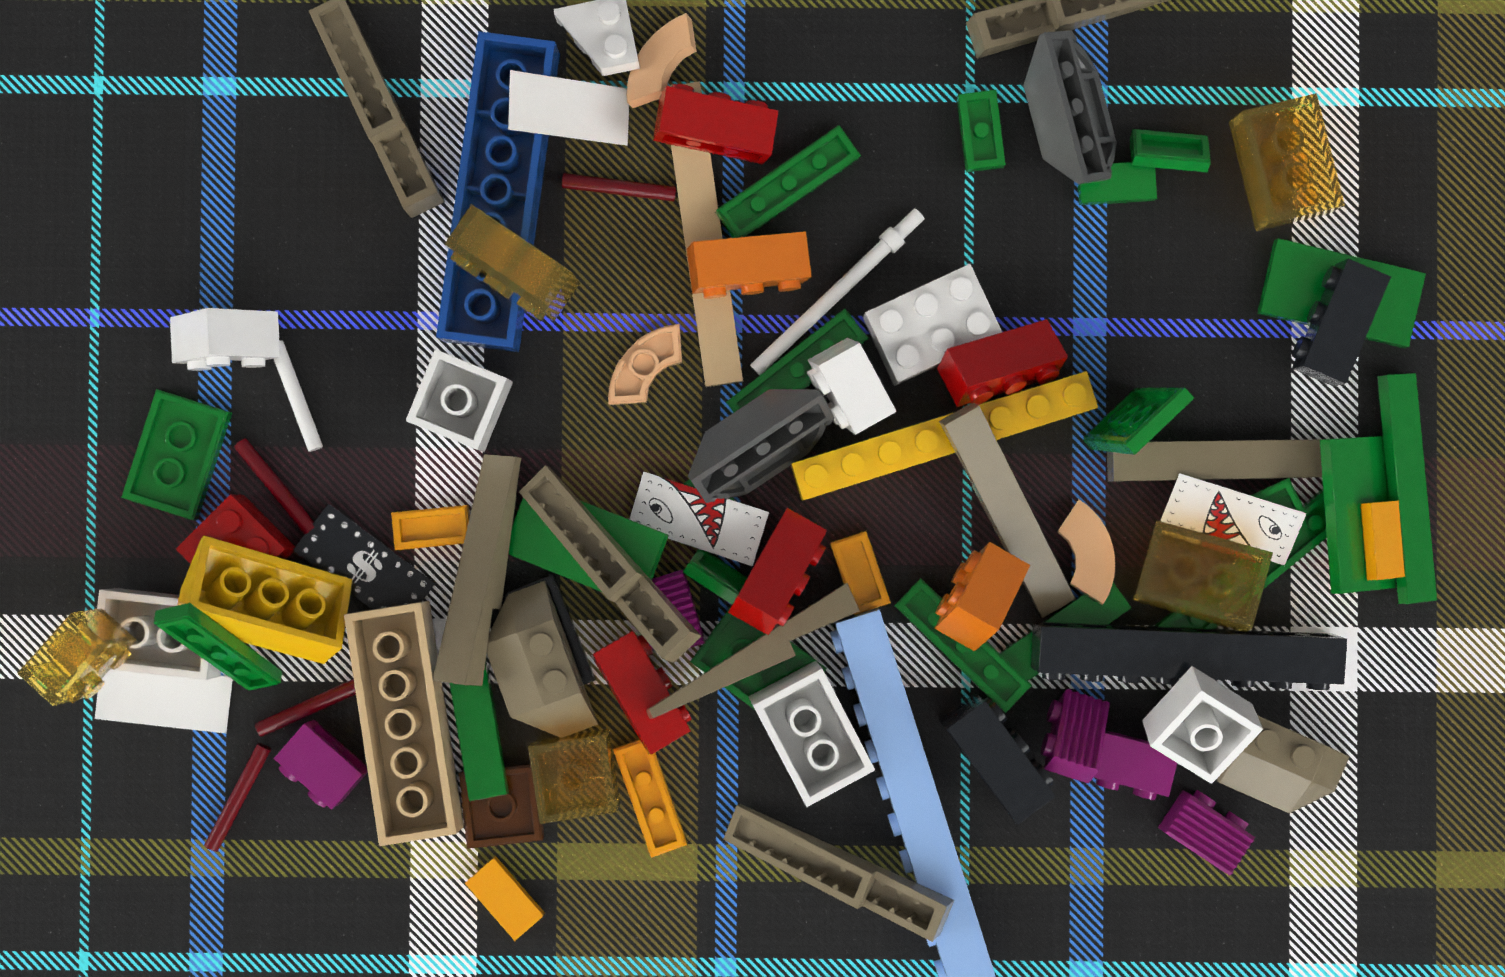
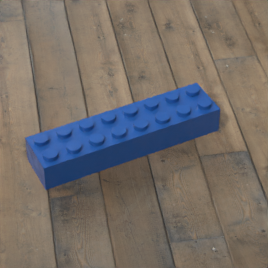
[436,31,560,352]

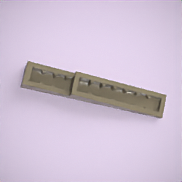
[309,0,445,218]
[966,0,1170,59]
[939,403,1076,618]
[1107,439,1324,482]
[433,454,521,686]
[519,465,701,663]
[646,583,859,719]
[723,804,954,942]

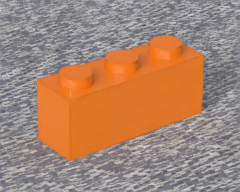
[687,231,812,299]

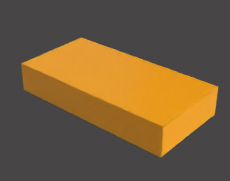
[1361,500,1405,580]
[391,505,470,550]
[830,531,891,615]
[465,856,545,941]

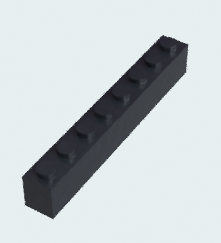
[1031,621,1347,690]

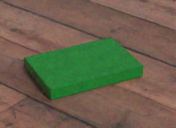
[121,389,232,521]
[690,605,827,711]

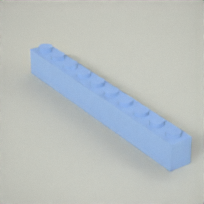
[830,608,996,977]

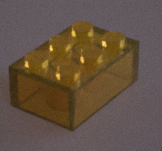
[1229,93,1345,231]
[444,204,580,322]
[1133,520,1273,633]

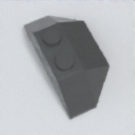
[1023,30,1117,184]
[688,389,835,503]

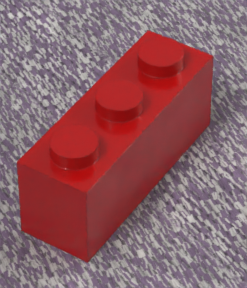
[653,84,778,164]
[937,319,1068,407]
[728,508,827,636]
[591,631,692,755]

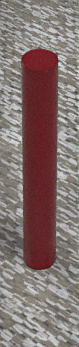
[562,173,677,202]
[234,438,314,534]
[255,679,356,737]
[204,743,271,852]

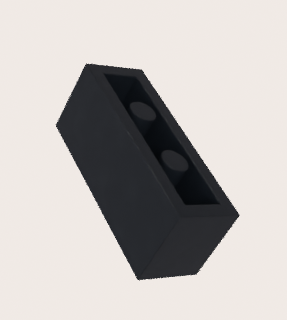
[1292,259,1391,387]

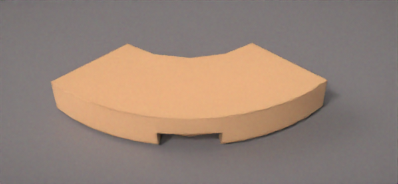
[627,13,697,108]
[608,324,682,405]
[1058,499,1115,605]

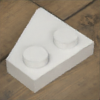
[553,0,640,76]

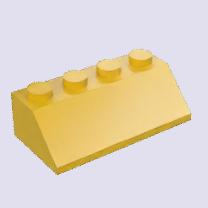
[177,536,353,664]

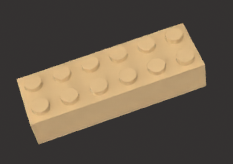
[344,601,464,846]

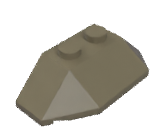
[487,581,598,738]
[1216,715,1350,814]

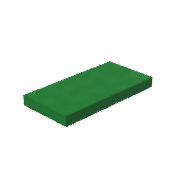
[1257,238,1426,348]
[1083,387,1194,455]
[1320,436,1396,594]
[509,498,669,592]

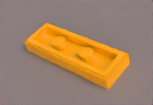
[613,739,687,858]

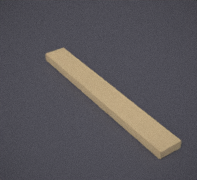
[670,81,743,387]

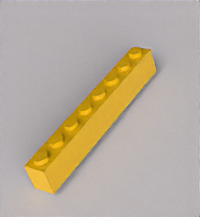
[791,371,1098,501]

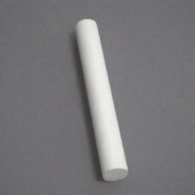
[274,340,323,452]

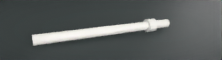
[750,208,925,376]

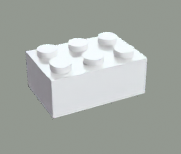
[863,264,1002,386]
[90,588,221,680]
[749,661,875,807]

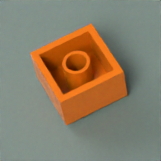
[934,542,1030,651]

